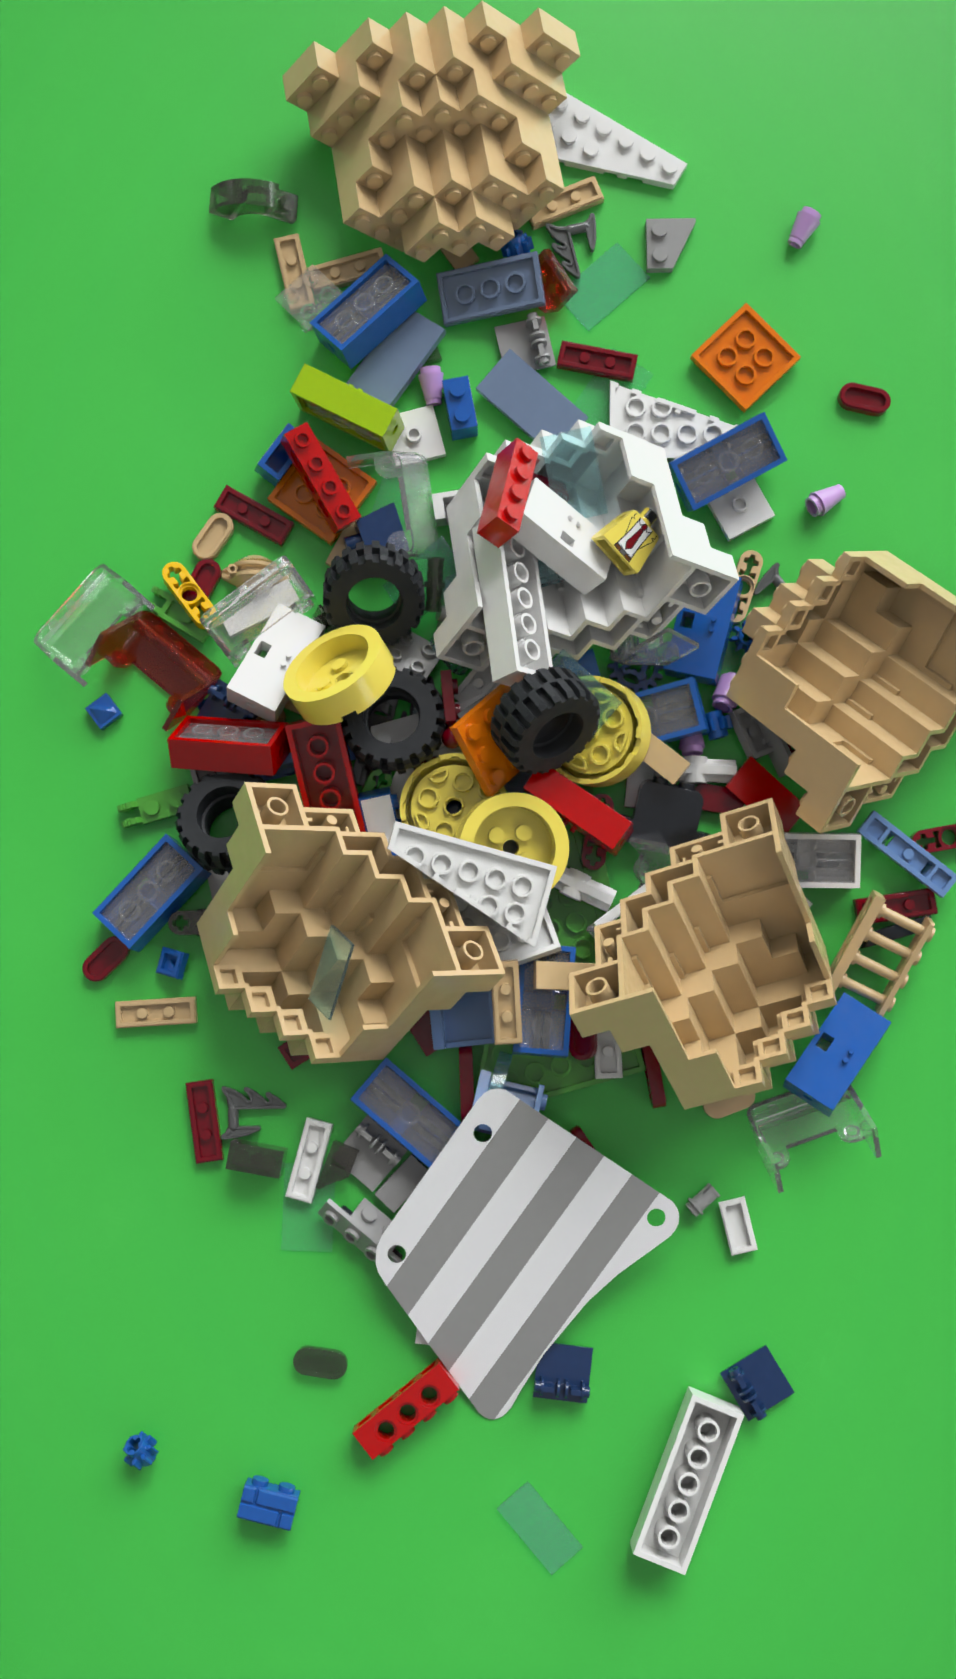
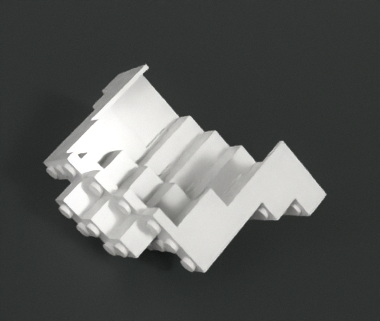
[433,419,739,672]

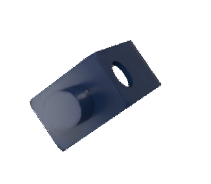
[343,502,410,553]

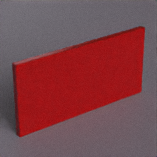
[725,756,800,832]

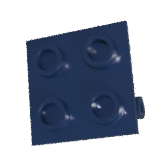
[197,679,258,720]
[533,1343,593,1403]
[720,1345,795,1421]

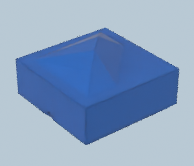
[85,693,123,730]
[156,947,189,980]

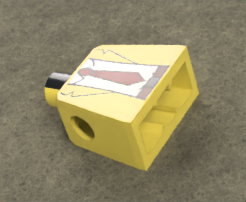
[591,507,658,576]

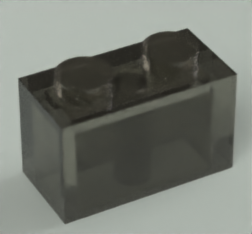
[225,1138,288,1179]

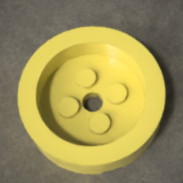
[283,624,396,725]
[556,676,651,787]
[400,753,506,838]
[456,792,569,889]

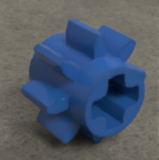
[501,230,534,257]
[729,620,753,653]
[702,710,733,741]
[123,1431,159,1470]

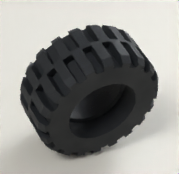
[323,540,426,646]
[341,666,446,775]
[491,667,600,774]
[175,771,266,875]

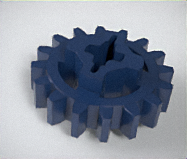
[607,638,664,693]

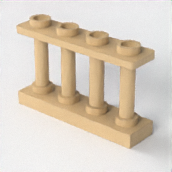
[830,890,935,1017]

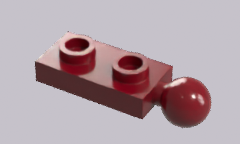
[440,670,461,749]

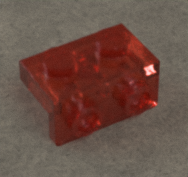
[538,249,578,313]

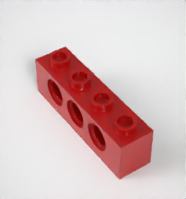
[280,422,361,535]
[352,1357,459,1460]

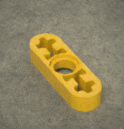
[162,562,217,629]

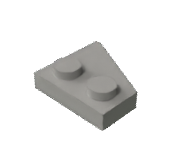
[645,218,696,273]

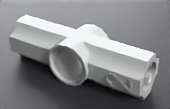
[654,755,737,785]
[554,867,617,912]

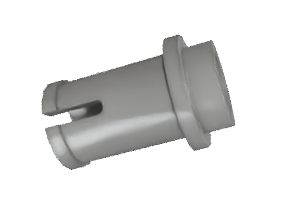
[685,1183,720,1217]

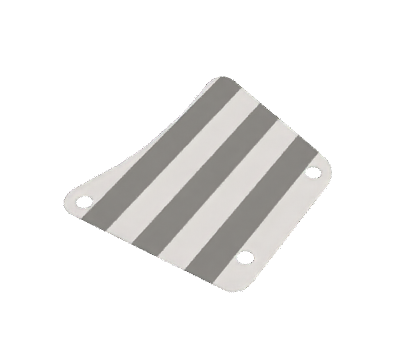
[376,1088,679,1419]

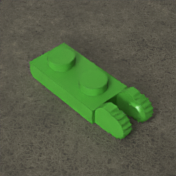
[142,586,217,644]
[117,784,190,828]

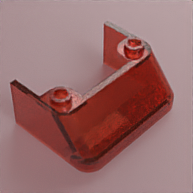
[85,611,222,731]

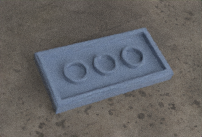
[436,251,546,327]
[346,312,446,406]
[476,349,588,440]

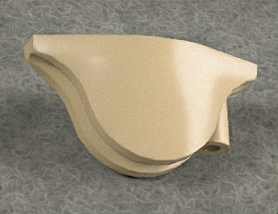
[222,555,290,594]

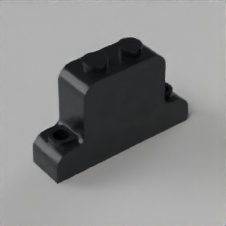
[621,776,711,851]

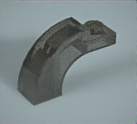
[209,178,298,224]

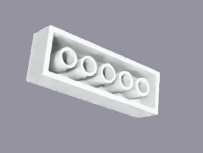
[472,525,553,687]
[630,1386,744,1575]

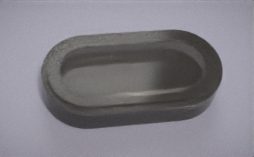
[293,1345,348,1379]

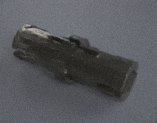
[424,557,445,612]

